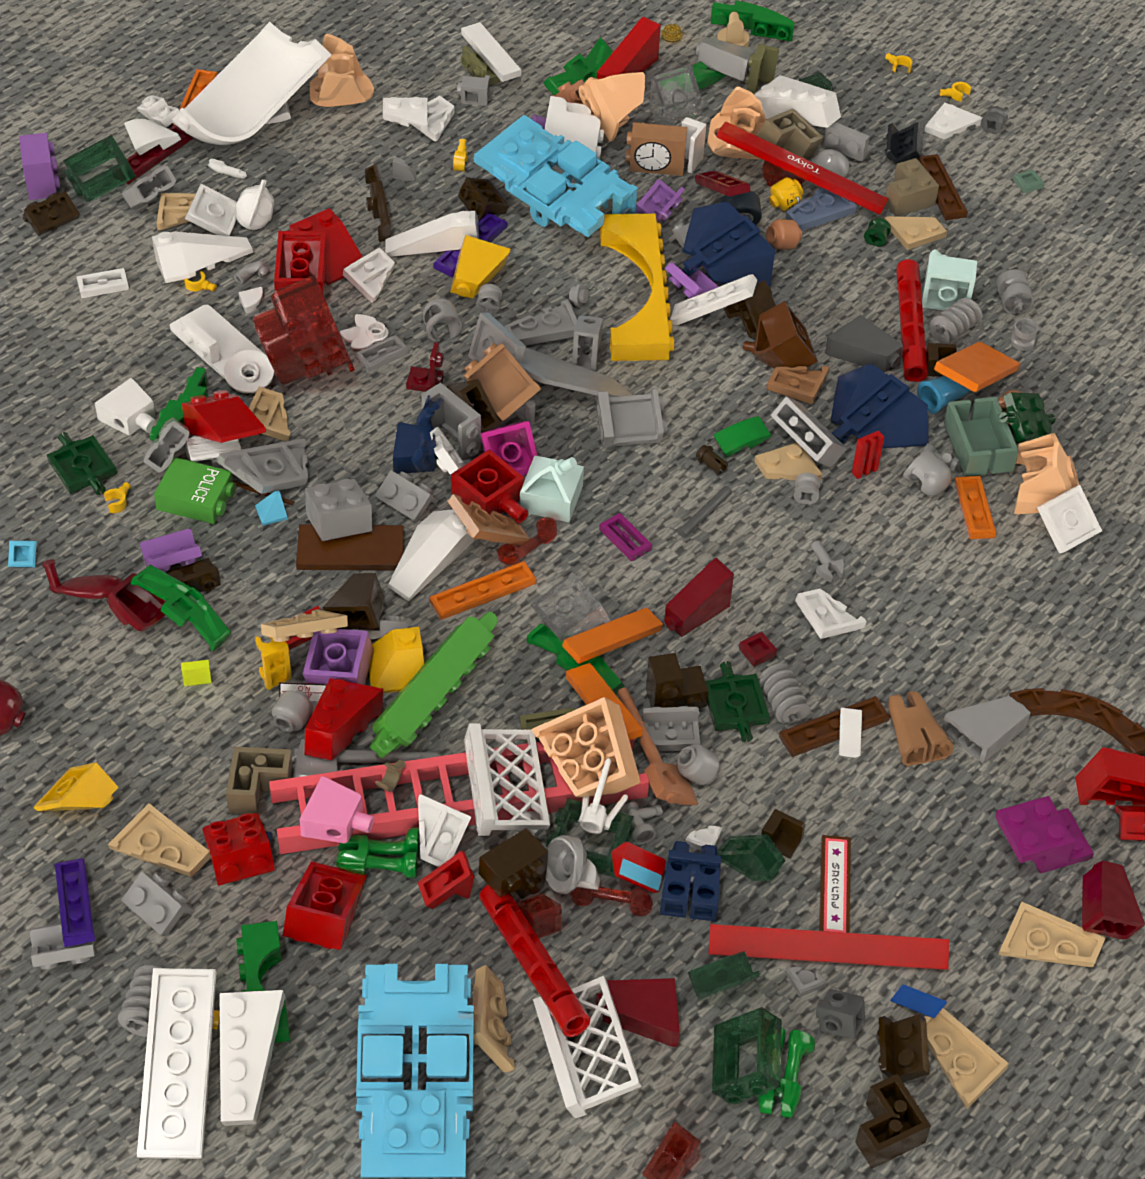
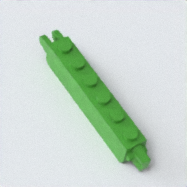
[370,612,498,758]

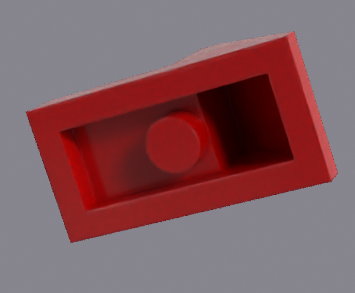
[417,851,474,909]

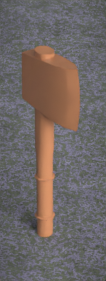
[617,688,698,805]

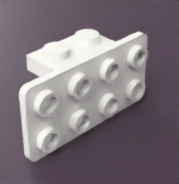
[170,305,263,379]

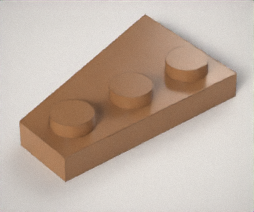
[447,494,530,546]

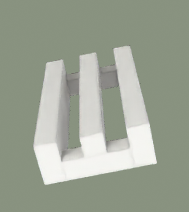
[76,268,129,298]

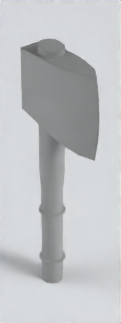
[293,739,436,778]

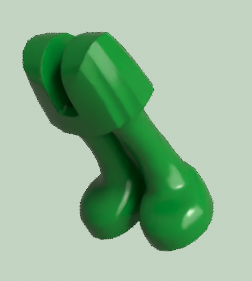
[336,827,419,879]
[757,1027,815,1118]

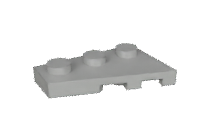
[505,299,577,346]

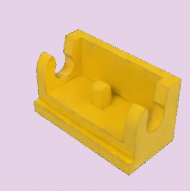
[255,636,292,690]

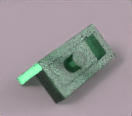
[688,951,761,1001]

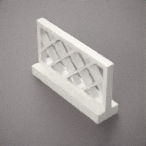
[464,723,550,836]
[533,976,642,1118]

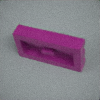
[599,513,652,562]

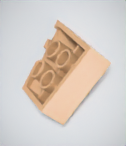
[531,697,641,798]

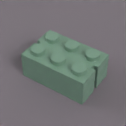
[944,397,1019,477]

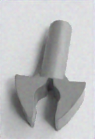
[811,541,844,582]

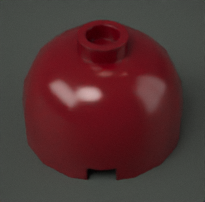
[0,679,26,736]

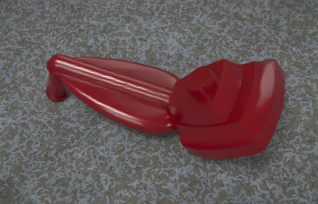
[42,559,166,632]

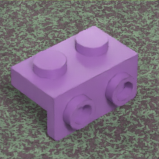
[636,179,685,223]
[665,262,718,299]
[140,528,202,572]

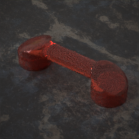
[497,517,558,565]
[571,886,653,917]

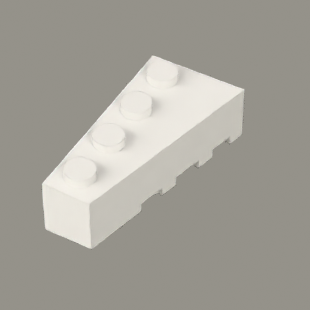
[754,75,841,128]
[220,990,285,1126]

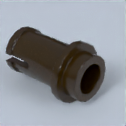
[696,445,728,475]

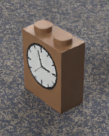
[625,122,687,176]

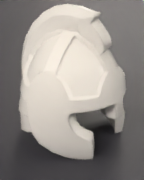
[235,179,274,230]

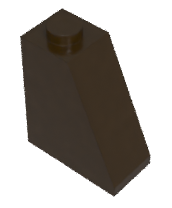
[446,379,501,433]
[323,573,384,630]

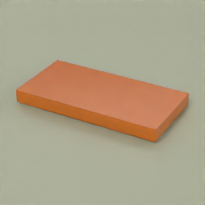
[934,341,1021,392]

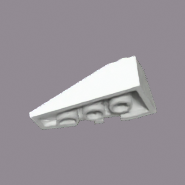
[385,211,479,257]
[152,232,253,283]
[388,509,474,601]

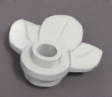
[340,314,388,350]

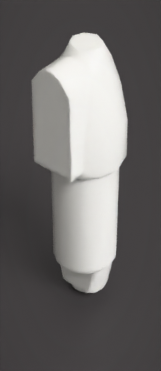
[208,159,247,179]

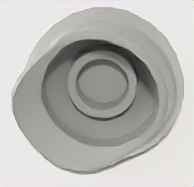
[811,149,849,177]
[546,835,587,894]

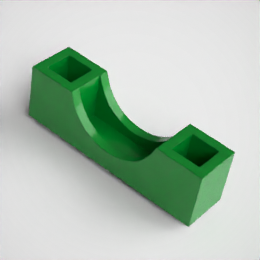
[236,921,290,1043]

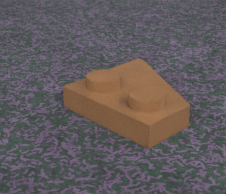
[767,366,830,404]

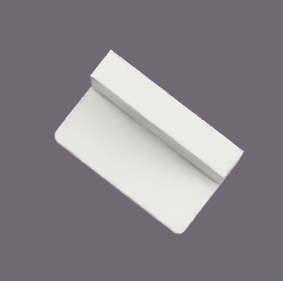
[682,117,706,173]

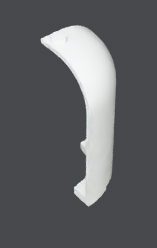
[171,22,331,145]

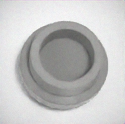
[569,284,589,308]

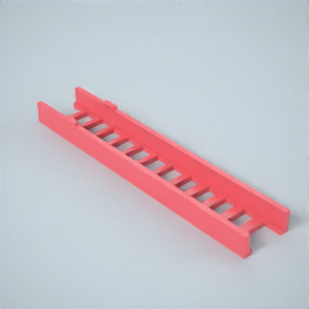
[269,738,649,854]

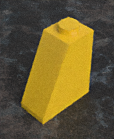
[450,235,510,298]

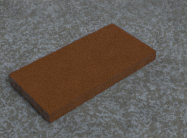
[296,524,404,571]

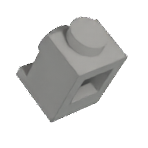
[457,75,490,106]

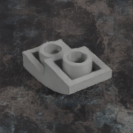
[352,615,407,640]

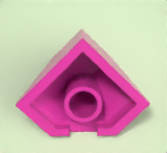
[480,421,537,475]

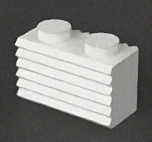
[185,436,241,470]

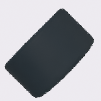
[719,191,762,225]

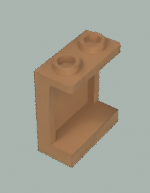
[463,343,541,422]

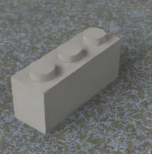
[771,396,847,467]

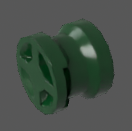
[864,218,891,247]

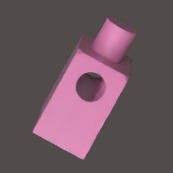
[300,776,374,843]

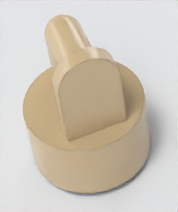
[717,12,749,47]

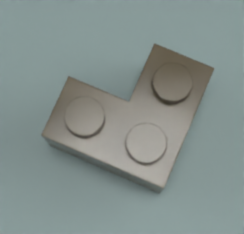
[757,109,824,160]
[886,158,939,217]
[226,746,293,814]

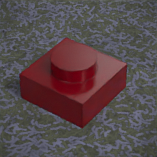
[739,631,777,667]

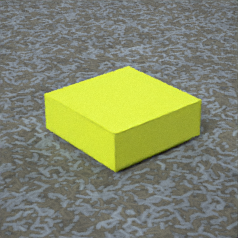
[181,660,212,686]

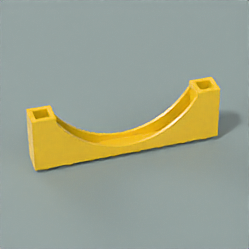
[599,213,674,361]

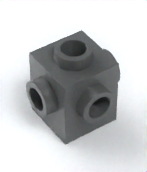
[816,989,865,1039]

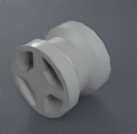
[476,284,502,314]
[794,473,821,505]

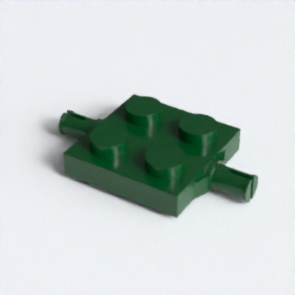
[999,392,1056,443]
[47,432,117,495]
[705,661,770,742]

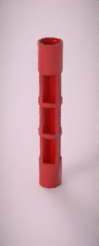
[896,259,928,382]
[479,885,590,1037]

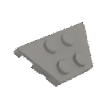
[217,438,308,494]

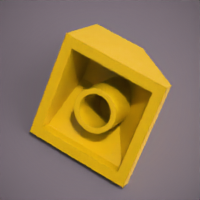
[369,627,424,693]
[33,762,119,811]

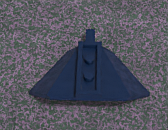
[682,202,775,287]
[830,364,929,448]

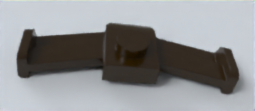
[365,164,391,242]

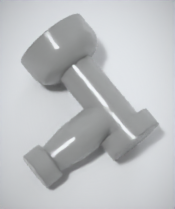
[923,443,959,473]
[622,802,663,845]

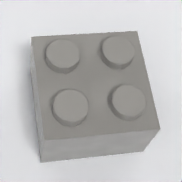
[305,479,372,541]

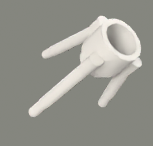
[578,758,628,834]

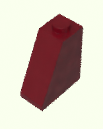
[664,558,734,637]
[1082,860,1145,940]
[596,978,680,1047]

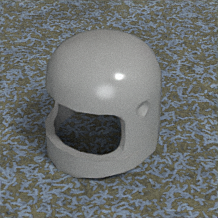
[422,298,462,342]
[903,450,952,496]

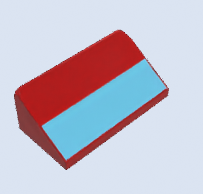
[611,842,666,893]

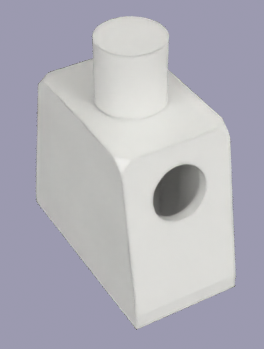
[95,378,157,435]

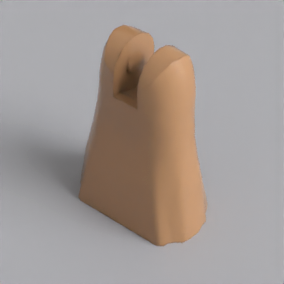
[888,691,954,767]

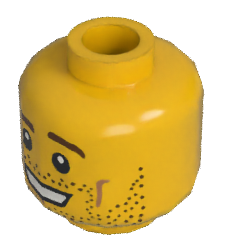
[768,177,804,211]

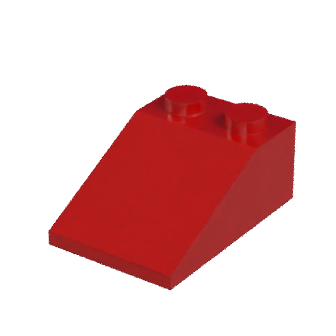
[289,208,363,285]
[274,231,326,302]
[182,390,266,443]
[283,861,367,950]

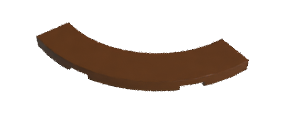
[1009,688,1145,756]

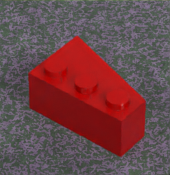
[304,678,384,760]
[1075,747,1145,806]

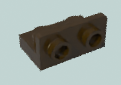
[458,177,509,222]
[23,191,80,236]
[165,558,221,592]
[877,1014,930,1082]

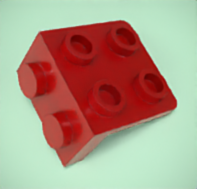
[202,813,275,886]

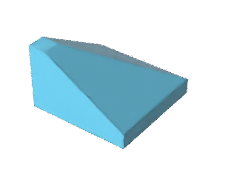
[255,490,288,526]
[8,541,37,567]

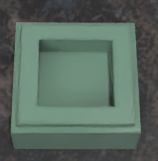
[1013,170,1045,193]

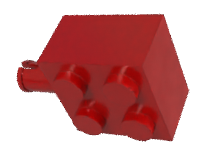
[451,449,529,524]

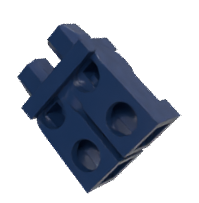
[660,841,721,922]

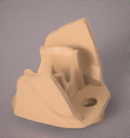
[310,34,374,107]
[579,72,645,143]
[707,87,766,160]
[1014,433,1079,514]

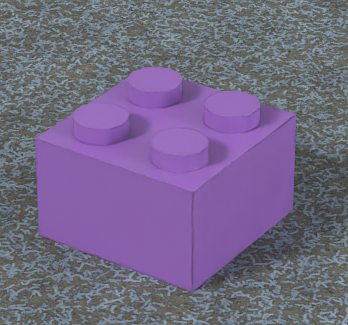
[19,133,61,200]
[303,629,373,685]

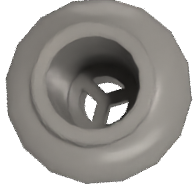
[271,690,313,732]
[677,744,719,785]

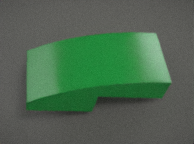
[713,416,772,458]

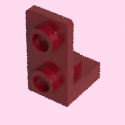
[406,342,444,392]

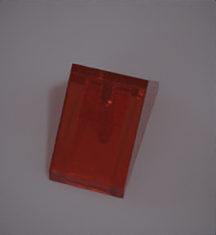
[517,893,562,939]
[642,1122,701,1179]

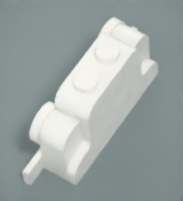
[545,96,604,184]

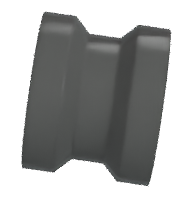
[981,106,1008,134]

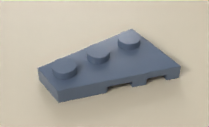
[786,188,857,231]

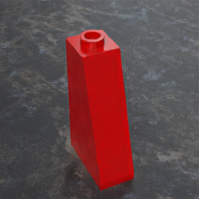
[597,17,661,80]

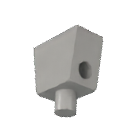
[572,315,603,372]

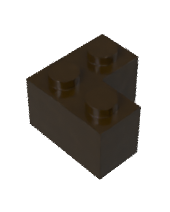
[723,280,776,338]
[646,653,709,709]
[478,828,548,899]
[855,1074,931,1169]

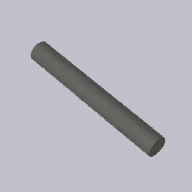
[677,486,732,538]

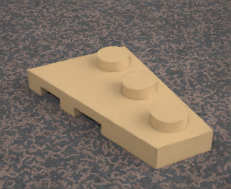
[924,1008,1009,1109]

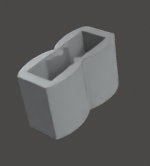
[122,166,176,208]
[143,417,189,473]

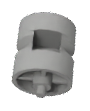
[996,269,1034,314]

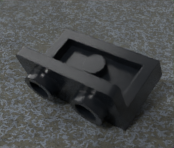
[885,122,923,164]

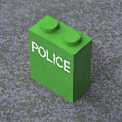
[154,457,236,524]

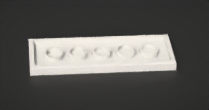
[137,968,217,1159]

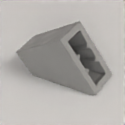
[695,37,755,81]
[942,696,1031,764]

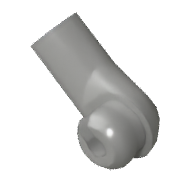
[234,260,270,284]

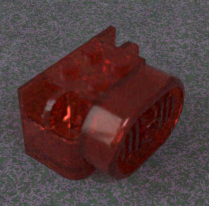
[252,275,355,385]

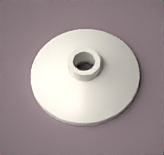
[224,350,274,393]

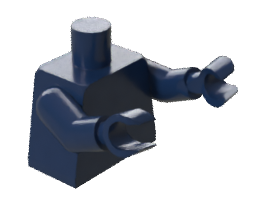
[393,395,452,474]

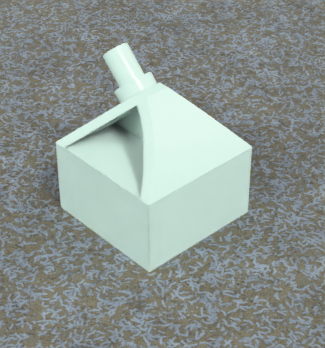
[922,249,977,310]
[520,455,584,523]

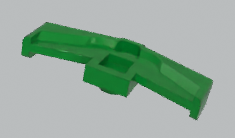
[543,37,614,95]
[130,565,232,652]
[527,624,625,694]

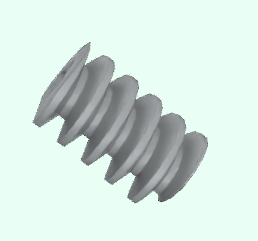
[929,297,983,344]
[760,663,811,724]
[118,965,161,1037]

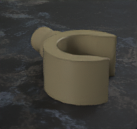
[376,760,406,792]

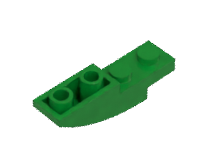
[710,0,795,41]
[150,367,208,441]

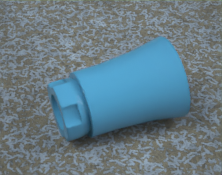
[917,376,971,414]

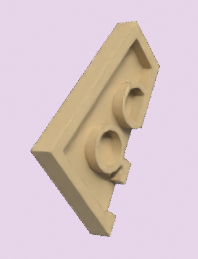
[261,609,348,642]
[108,803,211,877]
[998,902,1105,967]
[473,965,515,1072]

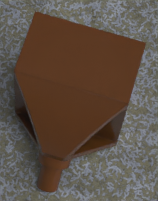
[743,301,818,369]

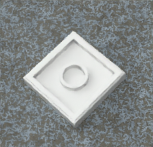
[185,184,237,236]
[1037,485,1102,553]

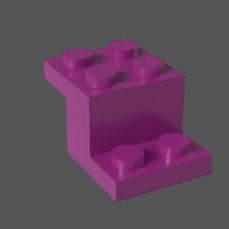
[995,796,1094,874]

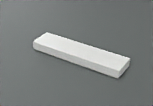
[461,22,521,82]
[670,274,757,326]

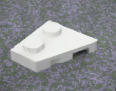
[410,96,455,142]
[383,97,428,132]
[924,103,983,139]
[343,248,395,303]
[430,427,466,474]
[795,589,867,639]
[418,794,471,867]

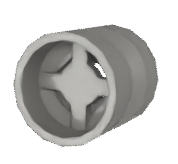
[1011,318,1039,351]

